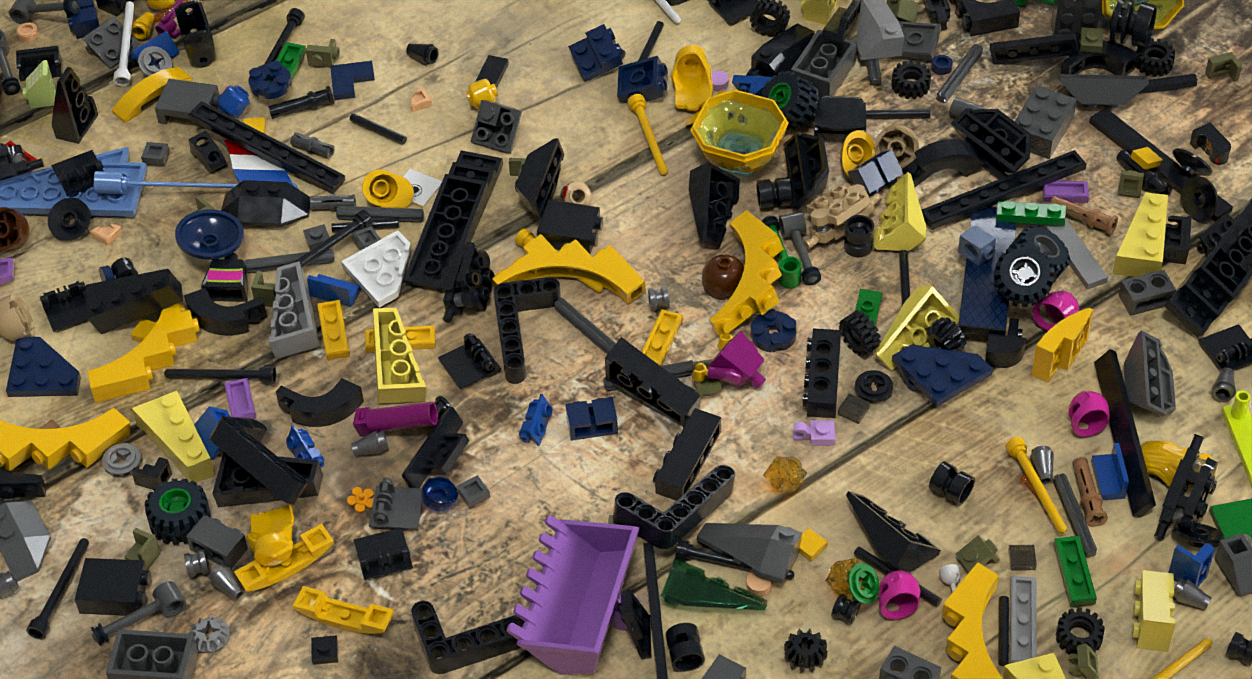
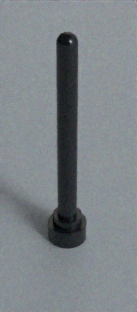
[264,8,305,64]
[293,210,373,267]
[164,365,276,384]
[26,538,89,640]
[675,539,795,580]

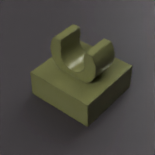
[1118,170,1144,197]
[1069,643,1099,679]

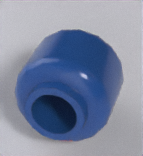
[217,85,249,117]

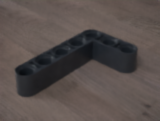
[494,277,561,384]
[209,416,307,505]
[613,465,735,549]
[411,600,524,674]

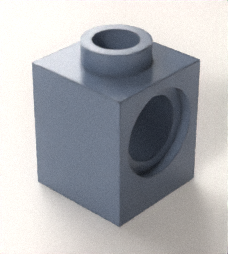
[958,225,996,266]

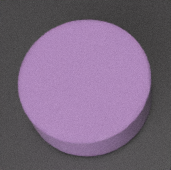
[711,70,729,91]

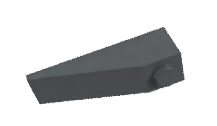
[696,523,802,583]

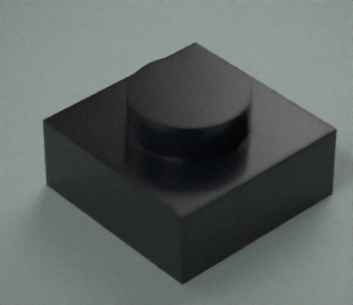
[311,635,338,665]

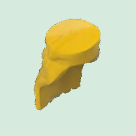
[671,45,713,111]
[1141,441,1216,489]
[246,504,294,566]

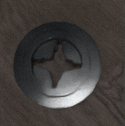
[855,370,893,403]

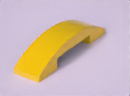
[112,67,193,123]
[234,523,334,592]
[292,586,394,634]

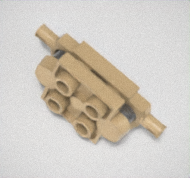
[803,184,882,250]

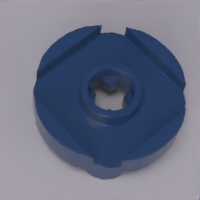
[248,61,292,99]
[751,309,797,352]

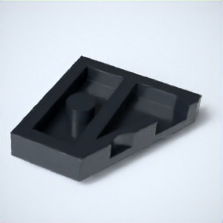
[618,590,651,659]

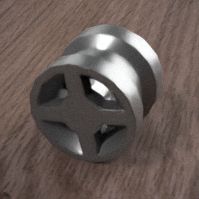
[648,286,670,311]
[184,549,209,578]

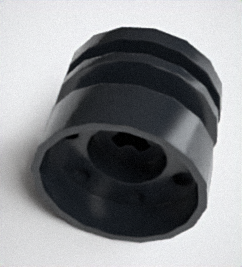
[1109,0,1157,49]

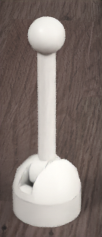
[939,564,961,593]

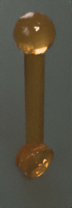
[154,0,188,23]
[1020,475,1048,515]

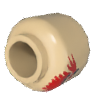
[560,181,591,205]

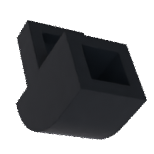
[985,318,1027,368]

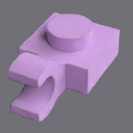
[793,420,836,445]

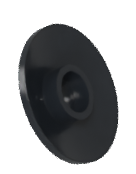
[1172,148,1213,176]
[1181,176,1218,221]
[48,198,91,241]
[1173,522,1224,548]

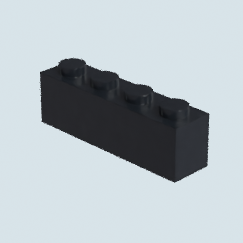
[653,408,721,501]

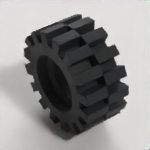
[750,0,790,37]
[1136,38,1175,77]
[892,60,931,99]
[839,310,881,356]
[1056,607,1105,655]

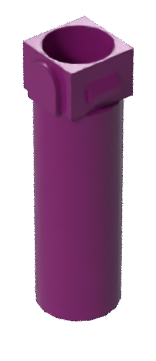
[353,402,438,437]

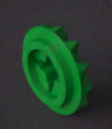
[845,563,880,604]

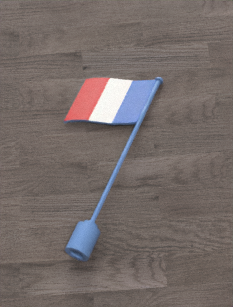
[94,140,298,194]

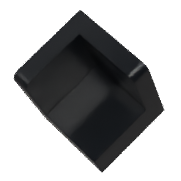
[131,457,172,490]

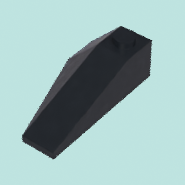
[751,23,815,77]
[689,162,740,250]

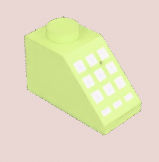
[23,60,56,109]

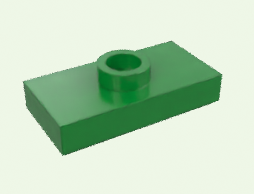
[855,289,883,327]

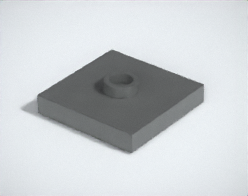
[895,21,941,60]

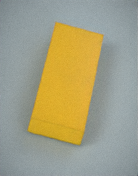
[317,300,350,361]
[642,309,683,366]
[365,325,435,353]

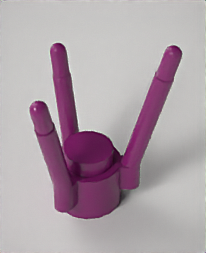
[155,0,184,38]

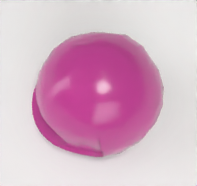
[1033,291,1079,331]
[1069,391,1109,437]
[878,570,921,620]

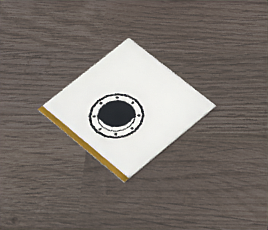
[403,169,442,207]

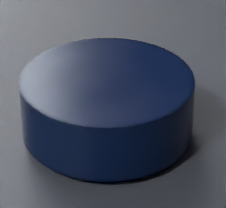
[931,55,953,75]
[99,265,115,281]

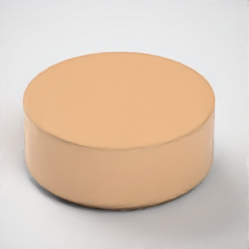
[17,23,39,42]
[746,572,772,596]

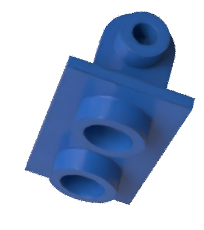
[519,394,553,446]
[286,425,324,467]

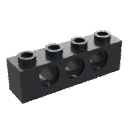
[803,328,841,418]

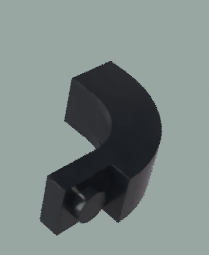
[1061,40,1138,75]
[902,139,984,187]
[184,288,267,336]
[276,378,364,427]

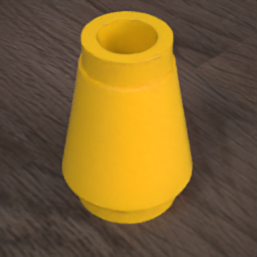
[131,12,155,40]

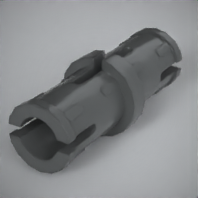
[290,132,335,159]
[310,194,356,211]

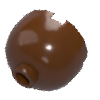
[0,207,30,252]
[702,254,744,300]

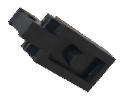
[924,0,950,30]

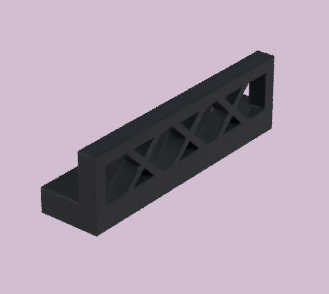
[821,0,862,43]
[990,32,1079,64]

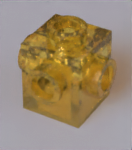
[763,456,807,492]
[825,558,864,596]

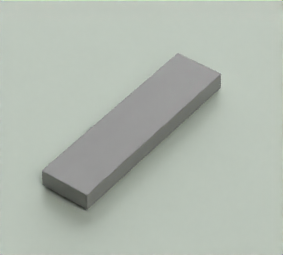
[1043,218,1108,289]
[1010,576,1037,664]

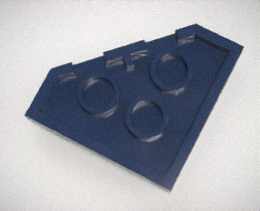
[6,337,81,397]
[892,345,993,407]

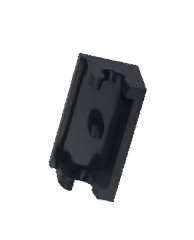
[16,46,62,82]
[1163,216,1192,265]

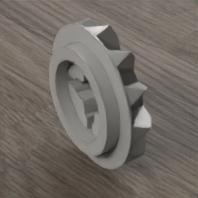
[137,46,172,77]
[102,443,142,477]
[188,615,230,652]

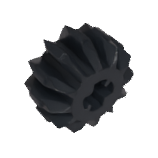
[927,317,967,352]
[784,628,828,673]

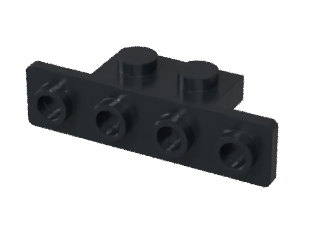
[402,407,470,488]

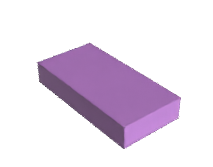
[1042,181,1089,203]
[224,378,256,419]

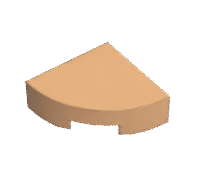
[410,87,432,112]
[90,224,123,245]

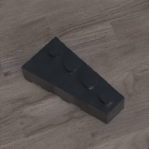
[605,337,700,427]

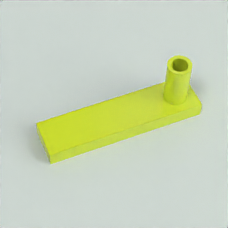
[1221,391,1252,487]

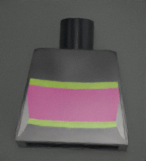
[201,252,248,302]

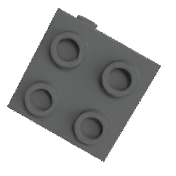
[82,16,142,69]
[369,478,425,530]

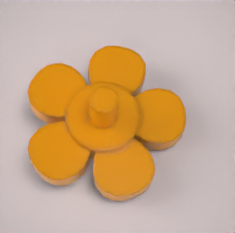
[347,487,374,513]

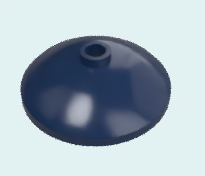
[175,209,244,260]

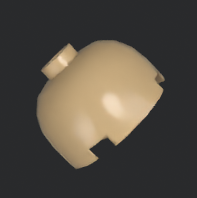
[874,124,919,168]
[0,293,35,341]

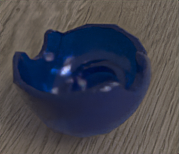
[421,476,458,512]

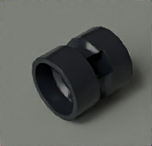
[756,177,792,209]
[844,215,874,258]
[929,461,975,505]
[665,623,705,672]

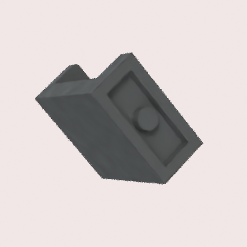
[155,79,221,129]

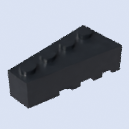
[86,268,183,334]
[212,451,323,508]

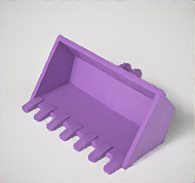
[507,515,639,674]

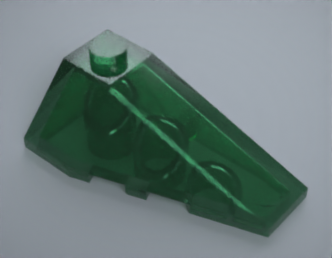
[660,558,767,610]

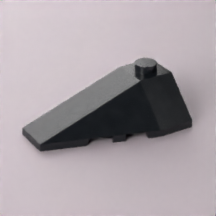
[51,67,98,144]
[846,491,941,572]

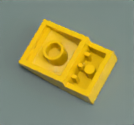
[1031,308,1093,383]

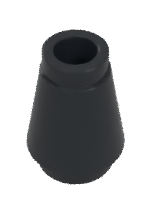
[406,43,439,65]

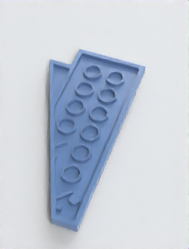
[0,147,147,217]

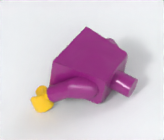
[692,331,766,389]

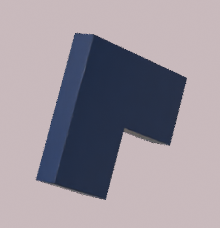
[330,60,375,100]

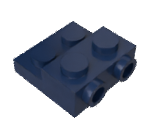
[568,24,624,82]
[617,55,668,102]

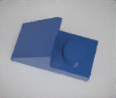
[732,75,771,97]

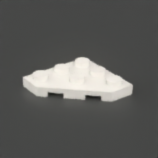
[341,230,411,308]

